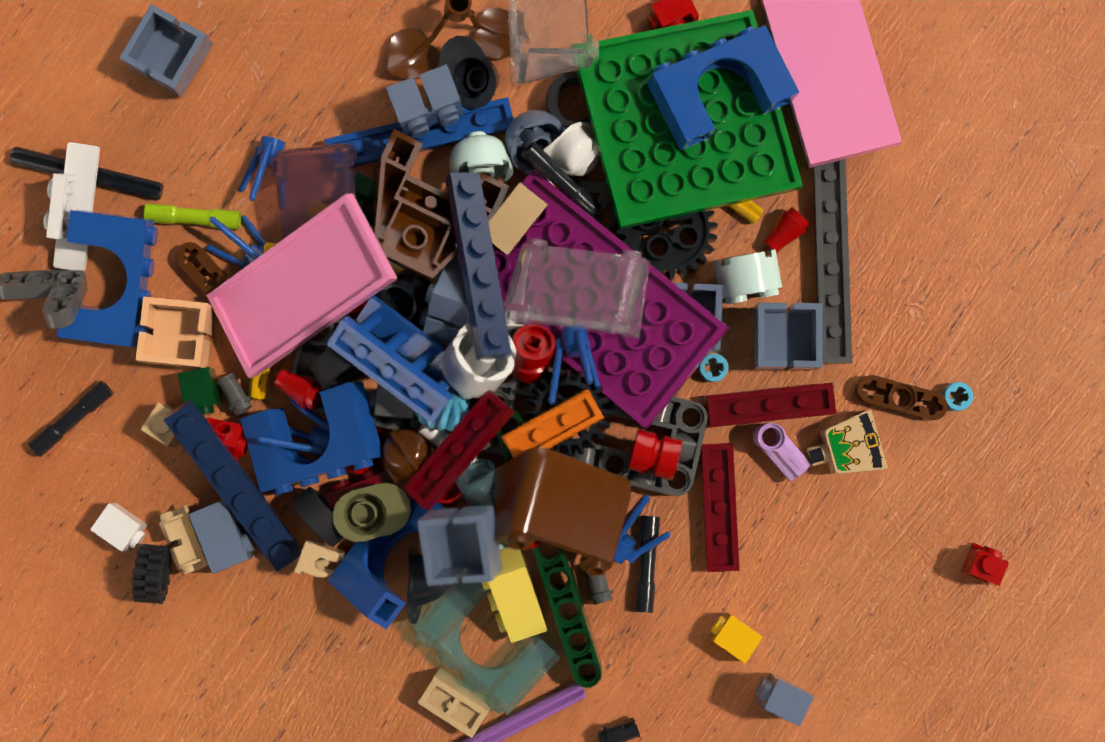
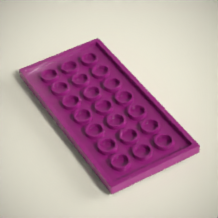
[492,170,729,429]

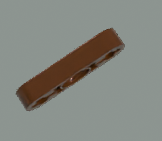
[855,375,948,421]

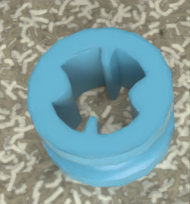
[699,353,728,382]
[942,382,973,411]

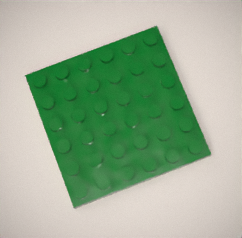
[571,10,803,230]

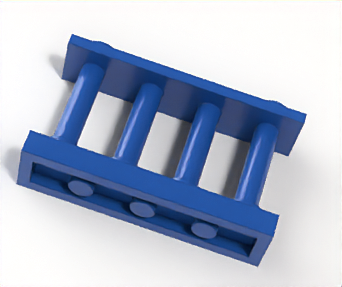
[327,295,453,424]

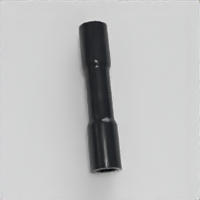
[521,141,602,217]
[28,380,114,457]
[634,515,660,613]

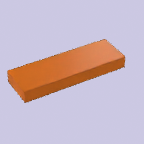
[501,389,604,458]

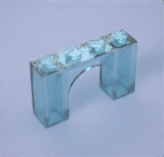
[413,569,560,715]

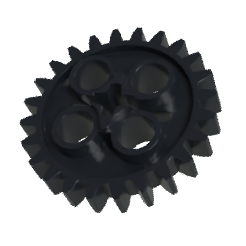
[615,210,718,281]

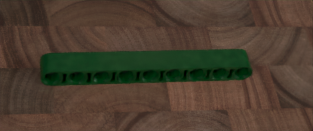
[496,409,602,688]

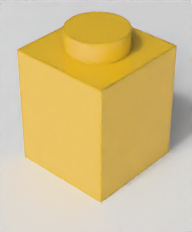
[710,613,763,664]

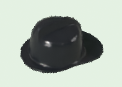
[439,36,499,109]
[407,547,448,624]

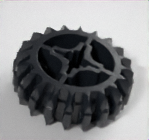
[524,369,612,457]

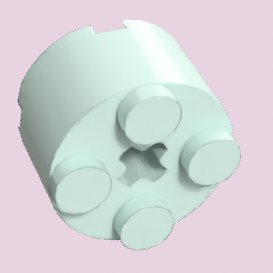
[713,249,783,304]

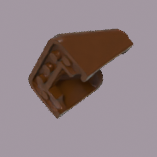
[495,447,631,576]

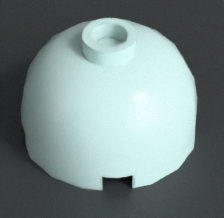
[449,131,513,182]

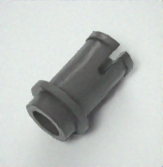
[216,373,253,416]
[585,571,614,605]

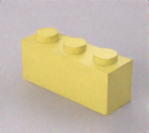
[482,547,548,643]

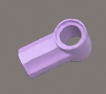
[753,422,811,482]

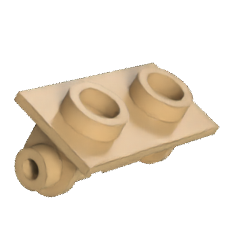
[159,505,209,575]

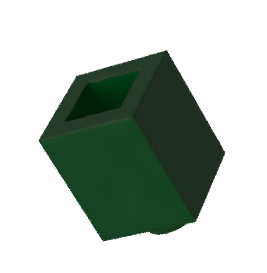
[177,367,222,416]

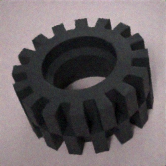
[132,544,172,604]

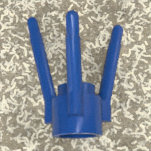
[239,136,290,209]
[206,215,267,269]
[548,325,600,404]
[257,400,330,457]
[614,495,671,564]

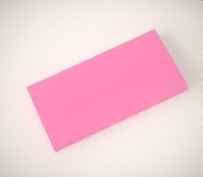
[760,0,902,168]
[206,194,397,378]

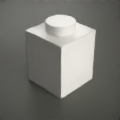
[90,503,148,552]

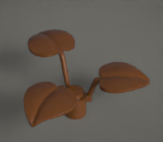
[387,0,531,79]

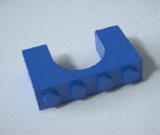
[647,25,799,151]
[57,209,158,347]
[241,381,383,496]
[328,494,446,629]

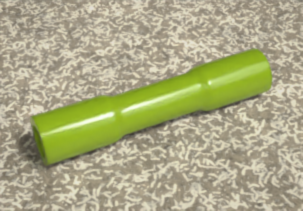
[144,203,242,230]

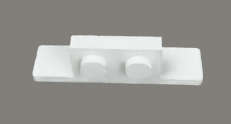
[44,142,100,271]

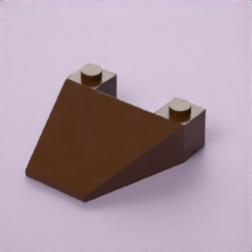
[372,129,509,280]

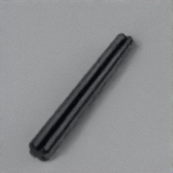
[10,147,164,200]

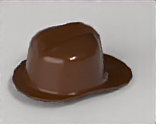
[380,427,435,496]

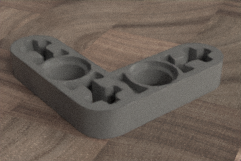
[0,269,88,329]

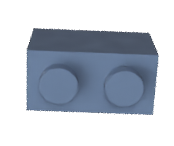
[188,500,255,574]
[755,673,814,727]

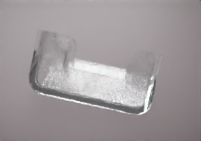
[507,0,599,84]
[503,239,650,339]

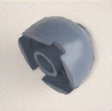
[504,110,566,175]

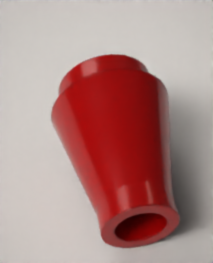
[764,207,810,253]
[275,370,325,410]

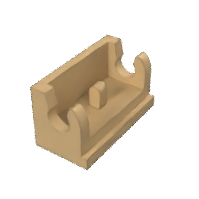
[488,183,548,255]
[294,540,347,578]
[418,667,494,738]

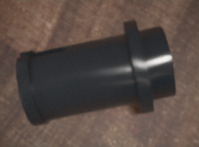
[597,717,640,742]

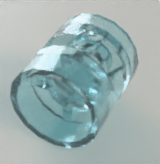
[456,460,496,517]

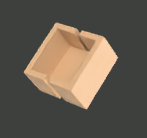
[136,296,214,369]

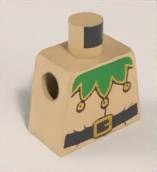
[806,410,888,474]

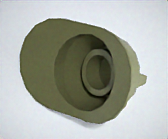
[333,483,411,542]

